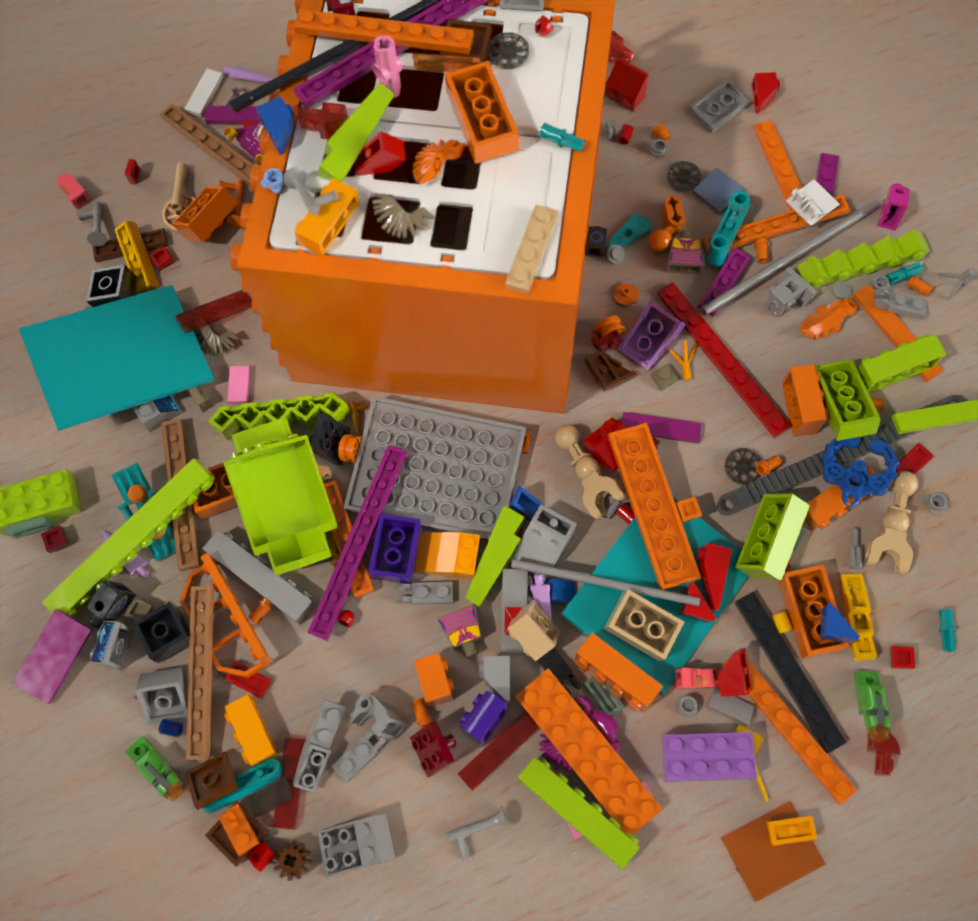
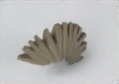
[373,193,435,238]
[194,319,240,355]

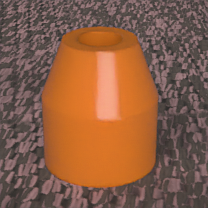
[651,123,671,142]

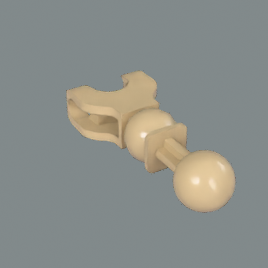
[555,425,628,520]
[864,471,918,575]

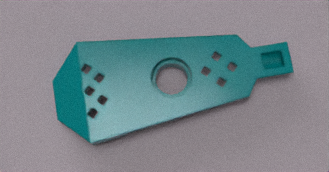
[605,214,651,251]

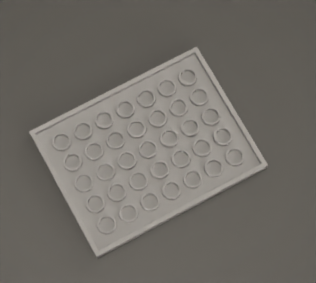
[344,396,526,541]

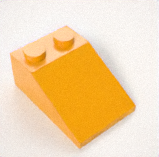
[414,532,481,580]

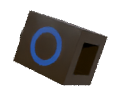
[585,226,607,257]

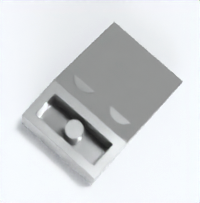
[510,505,577,581]
[318,814,395,878]

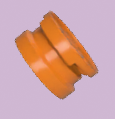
[595,315,626,338]
[338,434,362,463]

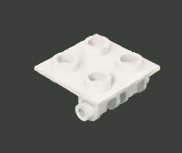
[786,180,840,226]

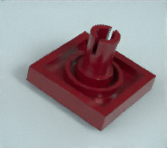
[410,720,457,778]

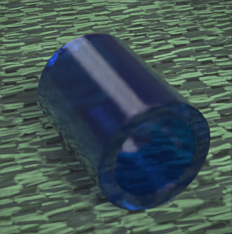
[159,719,183,738]

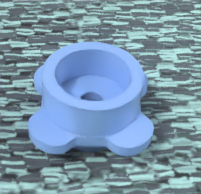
[261,169,285,194]

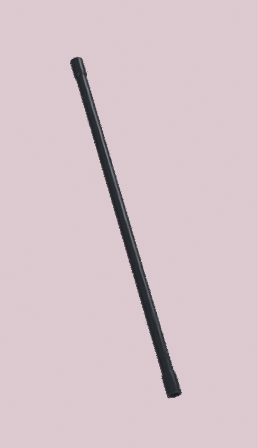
[228,0,441,114]

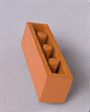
[804,463,876,531]

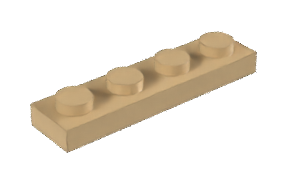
[505,204,558,295]

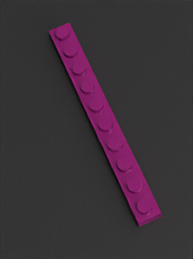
[293,0,489,109]
[307,445,408,641]

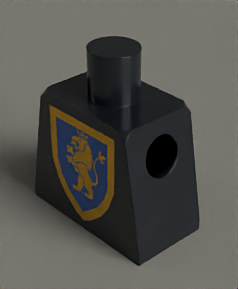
[87,580,137,629]

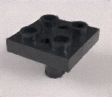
[309,413,350,465]

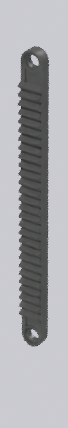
[716,395,965,516]

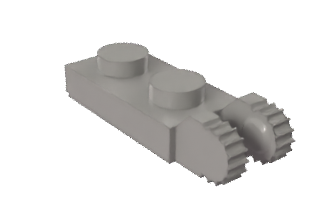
[874,288,926,319]
[395,582,453,605]
[331,730,389,783]

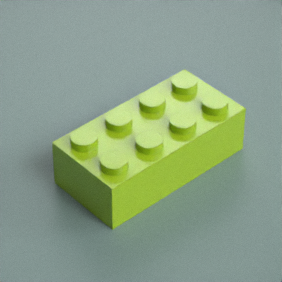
[857,334,946,394]
[815,359,881,441]
[0,469,82,535]
[735,494,810,581]

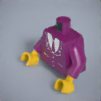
[224,122,264,165]

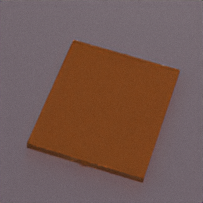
[721,801,826,902]

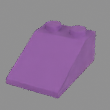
[618,301,686,370]

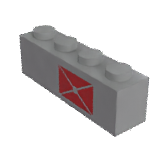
[501,569,532,656]

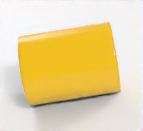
[772,612,793,634]

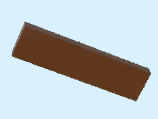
[92,228,168,263]

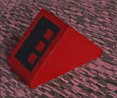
[679,582,716,623]

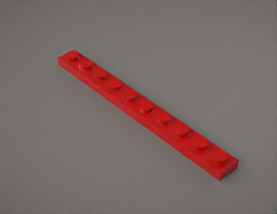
[657,282,792,439]

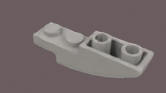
[293,699,346,793]

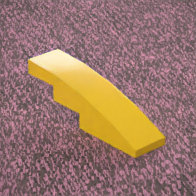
[840,573,877,661]

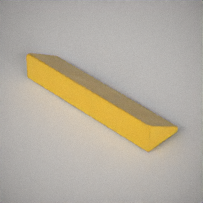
[114,220,159,294]

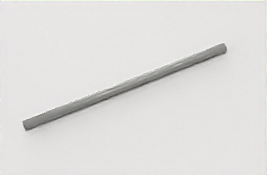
[512,559,700,606]

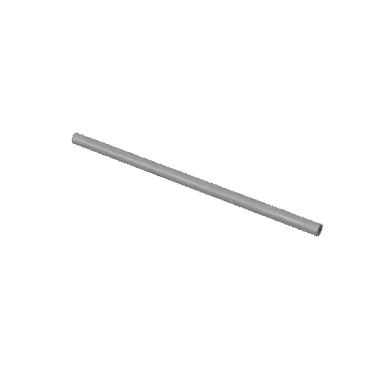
[701,200,879,316]

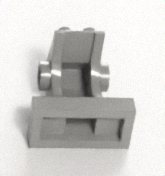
[765,266,818,318]
[350,692,409,740]

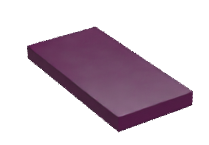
[12,609,94,704]

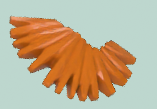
[413,139,466,185]

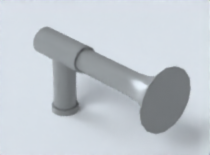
[283,167,338,215]
[77,202,107,246]
[447,806,510,860]

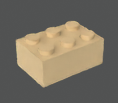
[604,589,684,661]

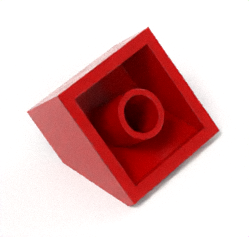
[605,57,649,111]
[582,417,627,472]

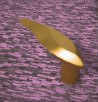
[350,401,367,436]
[328,534,341,567]

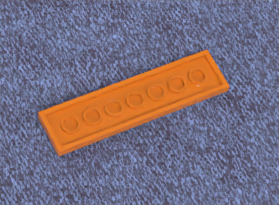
[607,423,701,590]
[515,668,662,835]

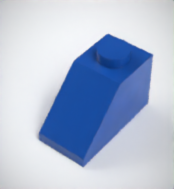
[256,96,295,155]

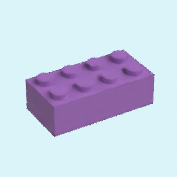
[661,732,757,782]

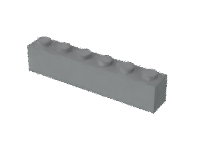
[202,530,315,625]

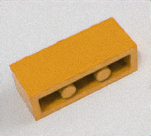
[294,178,360,256]
[224,694,279,767]

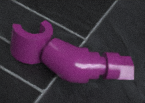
[573,695,622,757]

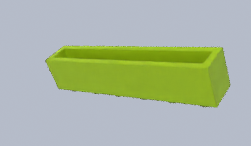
[518,757,640,871]

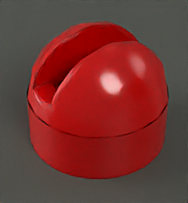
[534,15,554,37]
[337,609,354,628]

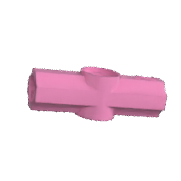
[372,35,403,98]

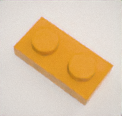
[766,816,818,846]

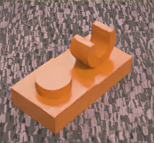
[218,804,260,856]

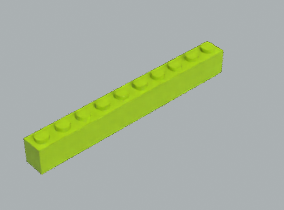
[42,458,216,617]

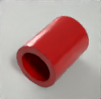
[617,124,634,145]
[616,503,635,525]

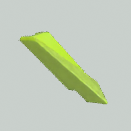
[318,82,394,182]
[466,506,525,607]

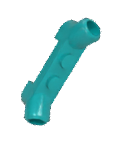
[705,191,751,267]

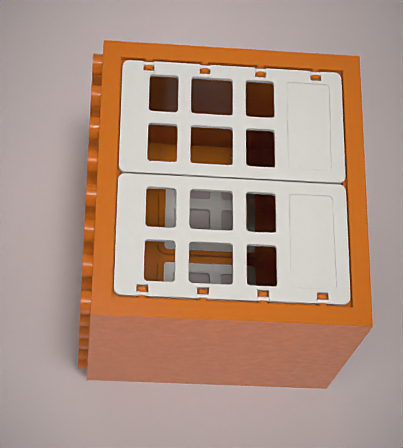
[230,0,615,414]

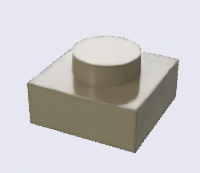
[651,364,678,391]
[188,387,210,412]
[124,597,154,621]

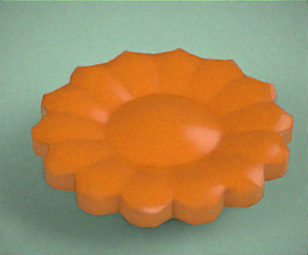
[613,283,639,307]

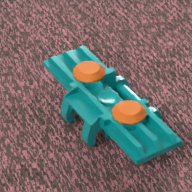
[111,462,176,562]

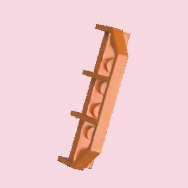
[180,553,274,678]

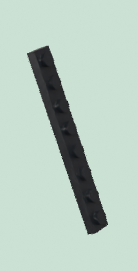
[734,592,847,754]

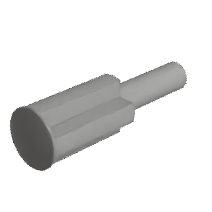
[849,528,862,570]

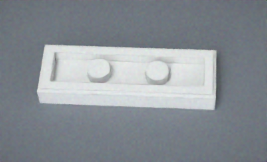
[184,69,224,117]

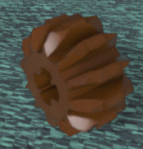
[273,840,312,881]

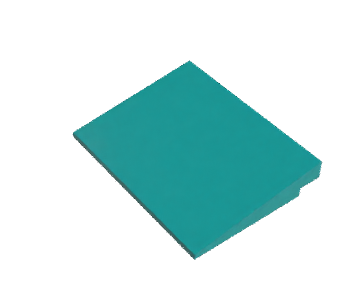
[19,285,214,431]
[561,497,748,695]

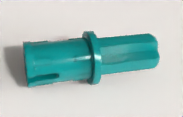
[539,123,585,152]
[885,262,924,285]
[939,609,957,652]

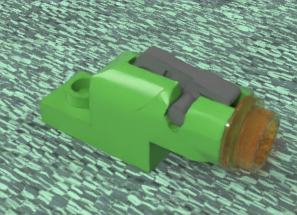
[854,671,891,741]
[125,736,185,802]

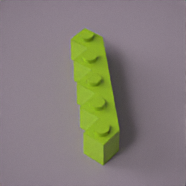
[797,229,930,288]
[208,392,350,440]

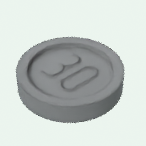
[832,281,852,299]

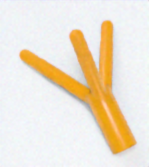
[669,340,697,381]

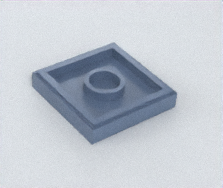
[692,168,745,215]

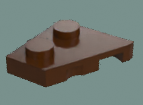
[584,350,637,392]

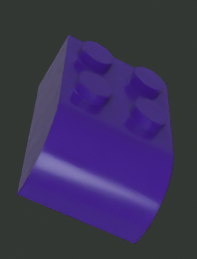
[369,514,421,584]
[459,690,508,747]

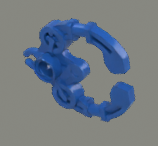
[821,437,900,507]

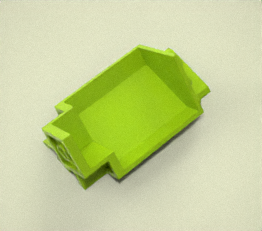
[223,417,338,576]

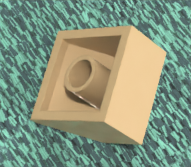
[508,600,561,661]

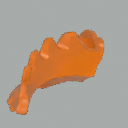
[799,297,857,340]

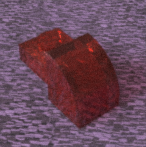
[608,30,634,64]
[297,102,348,139]
[867,727,901,777]

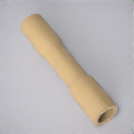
[171,163,188,211]

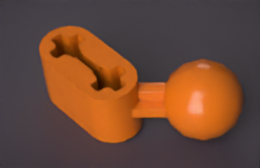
[649,195,685,252]

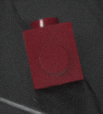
[326,0,356,16]
[591,330,623,352]

